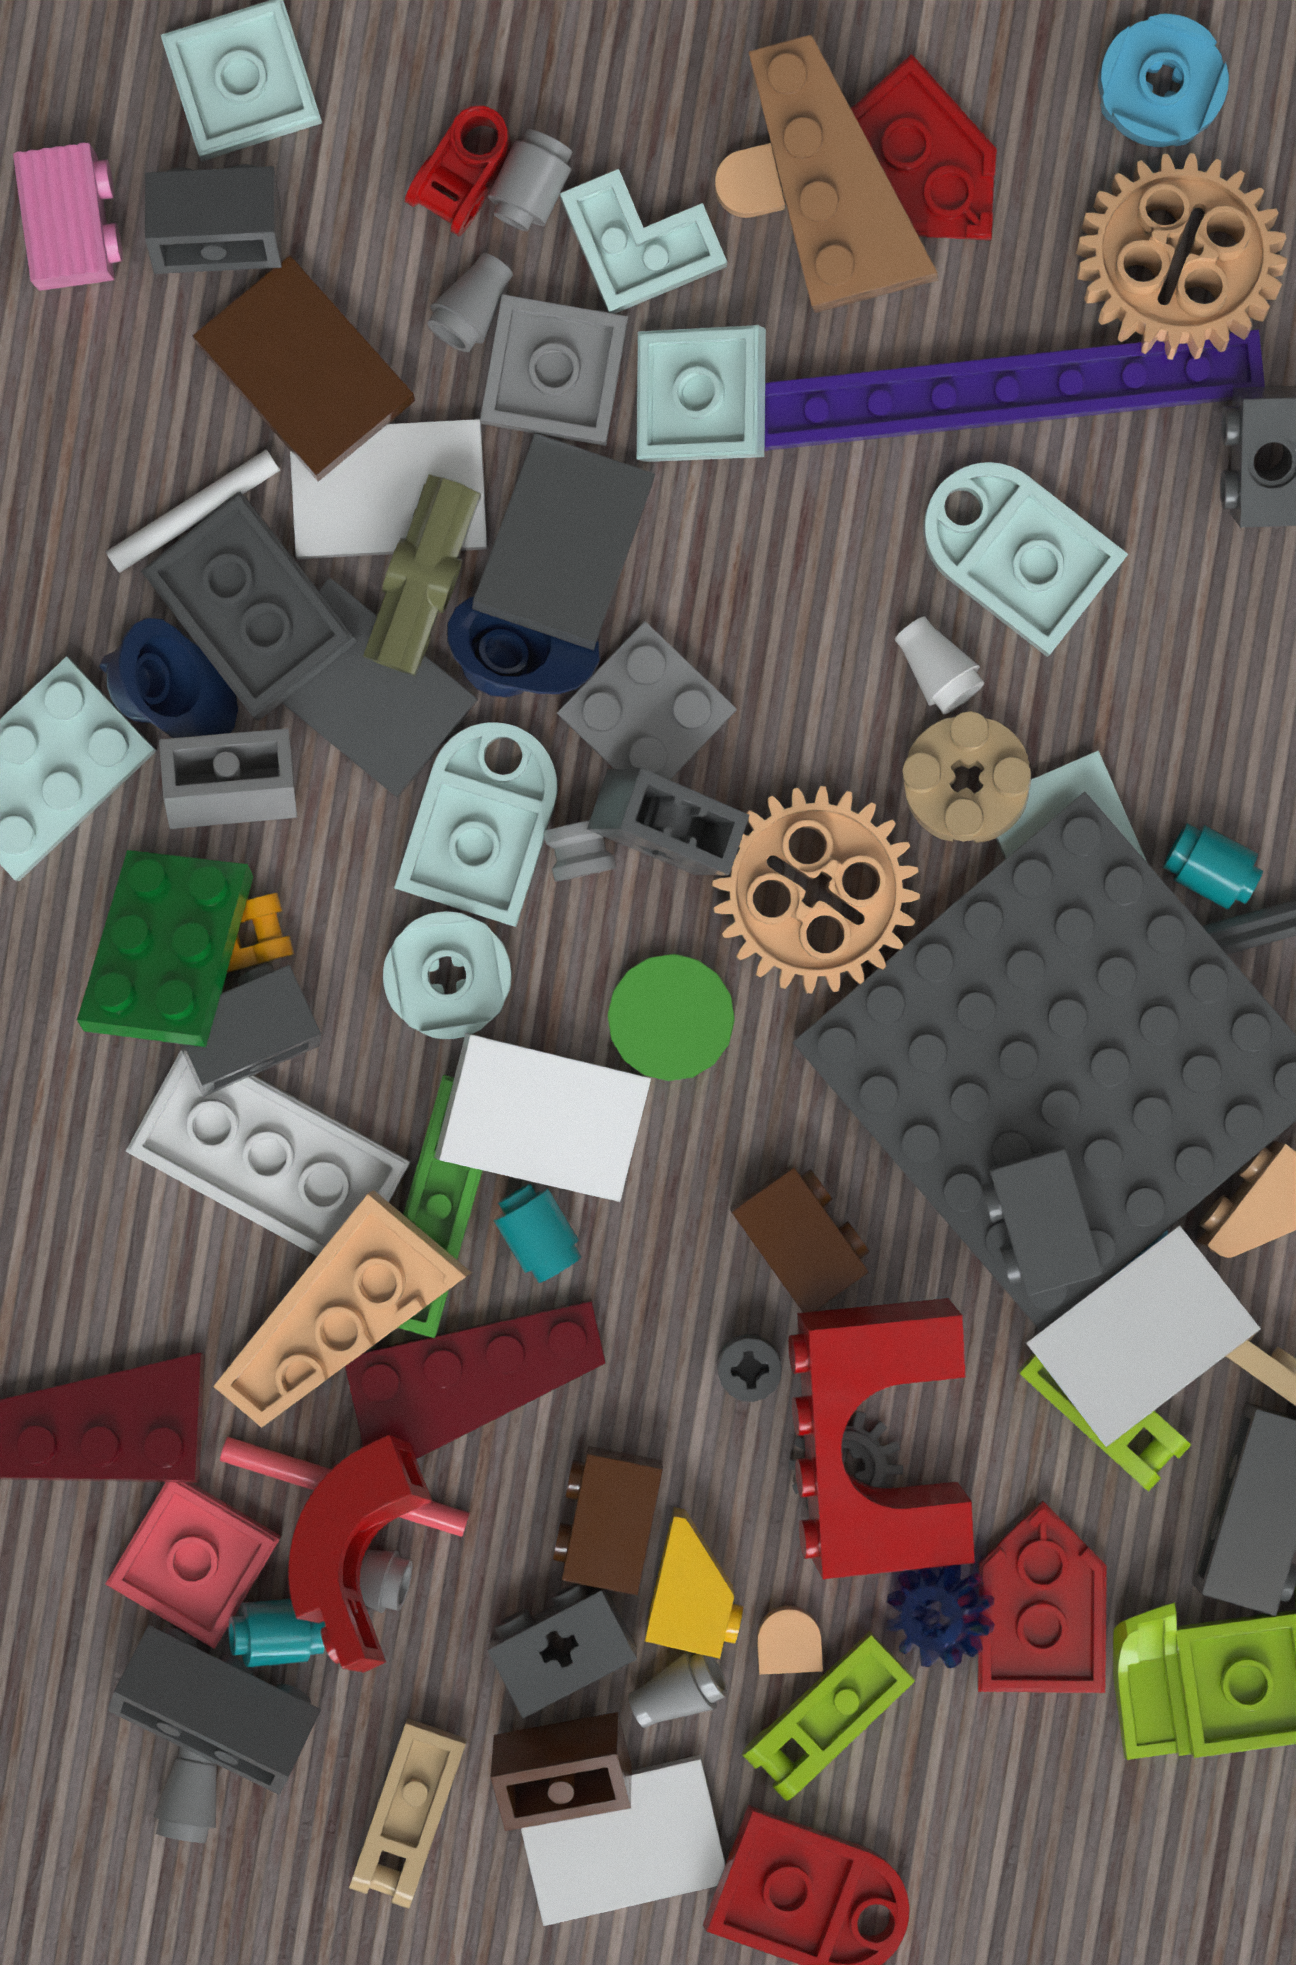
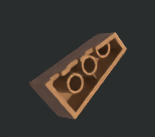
[749,35,938,313]

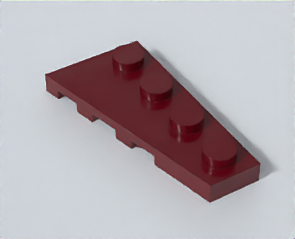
[345,1299,606,1459]
[0,1352,205,1483]

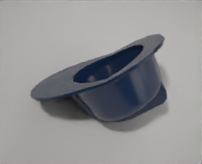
[447,596,599,698]
[99,618,238,738]

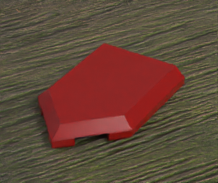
[851,54,997,241]
[977,1500,1107,1693]

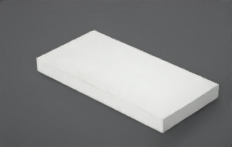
[126,1050,411,1256]

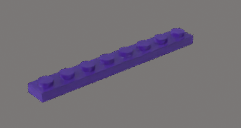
[764,329,1265,451]

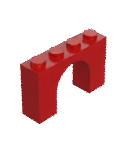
[788,1298,975,1579]

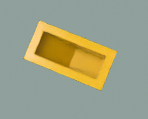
[645,1507,743,1659]

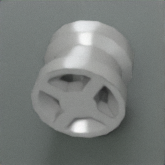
[544,820,617,882]

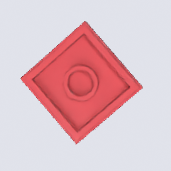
[105,1482,282,1649]

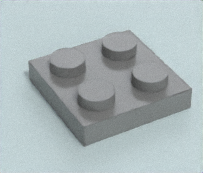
[480,294,628,446]
[557,621,737,780]

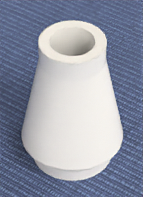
[895,616,984,714]

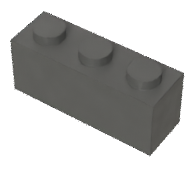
[1192,1402,1296,1616]
[107,1625,322,1795]

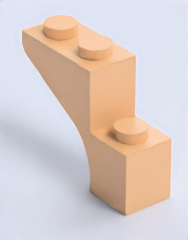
[1198,1141,1296,1258]

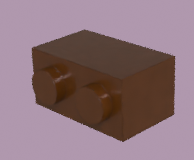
[730,1164,870,1312]
[553,1446,663,1595]
[490,1712,632,1831]

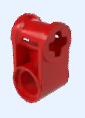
[405,106,511,236]

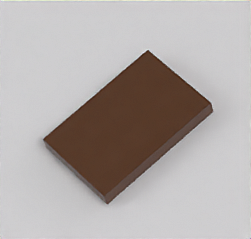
[192,255,415,482]

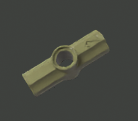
[363,474,481,676]

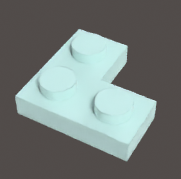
[560,169,727,314]

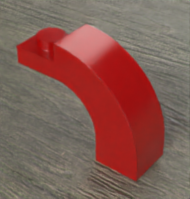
[288,1435,432,1673]

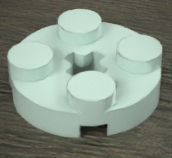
[383,911,512,1039]

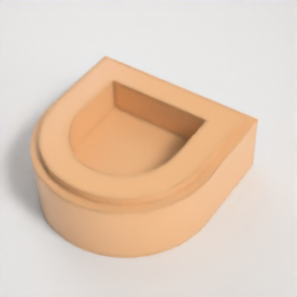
[715,143,785,218]
[757,1606,823,1675]

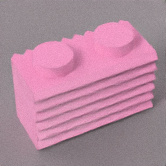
[13,143,123,291]

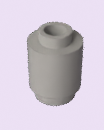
[488,129,573,231]

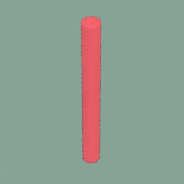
[220,1437,470,1537]

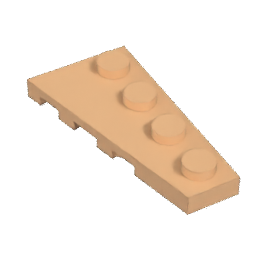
[213,1190,472,1428]

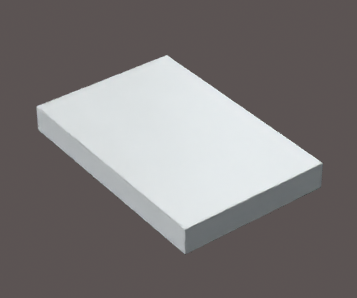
[290,419,488,559]
[434,1033,651,1202]
[1027,1226,1261,1447]
[521,1755,726,1926]

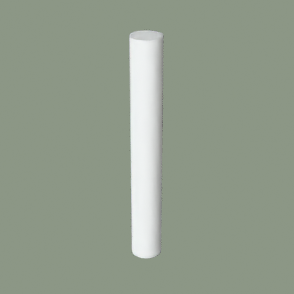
[106,449,280,573]

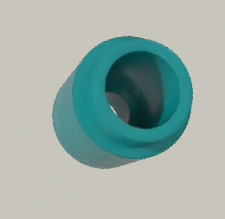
[1162,823,1263,909]
[493,1183,582,1283]
[228,1598,325,1667]

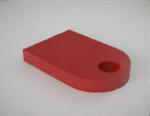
[703,1805,910,1965]

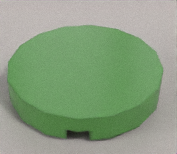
[607,954,735,1081]

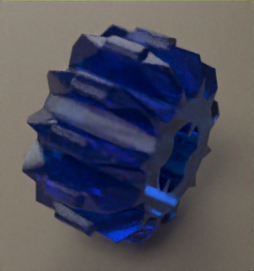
[886,1565,995,1669]

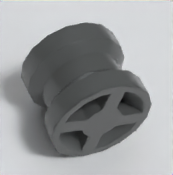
[717,1333,782,1402]

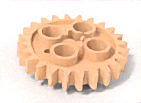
[1076,153,1287,360]
[712,786,920,994]

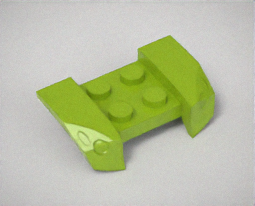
[1113,1586,1296,1760]

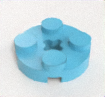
[1098,14,1229,147]

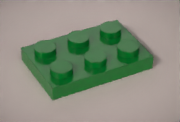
[77,850,254,1047]

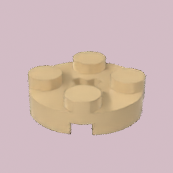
[903,711,1031,843]

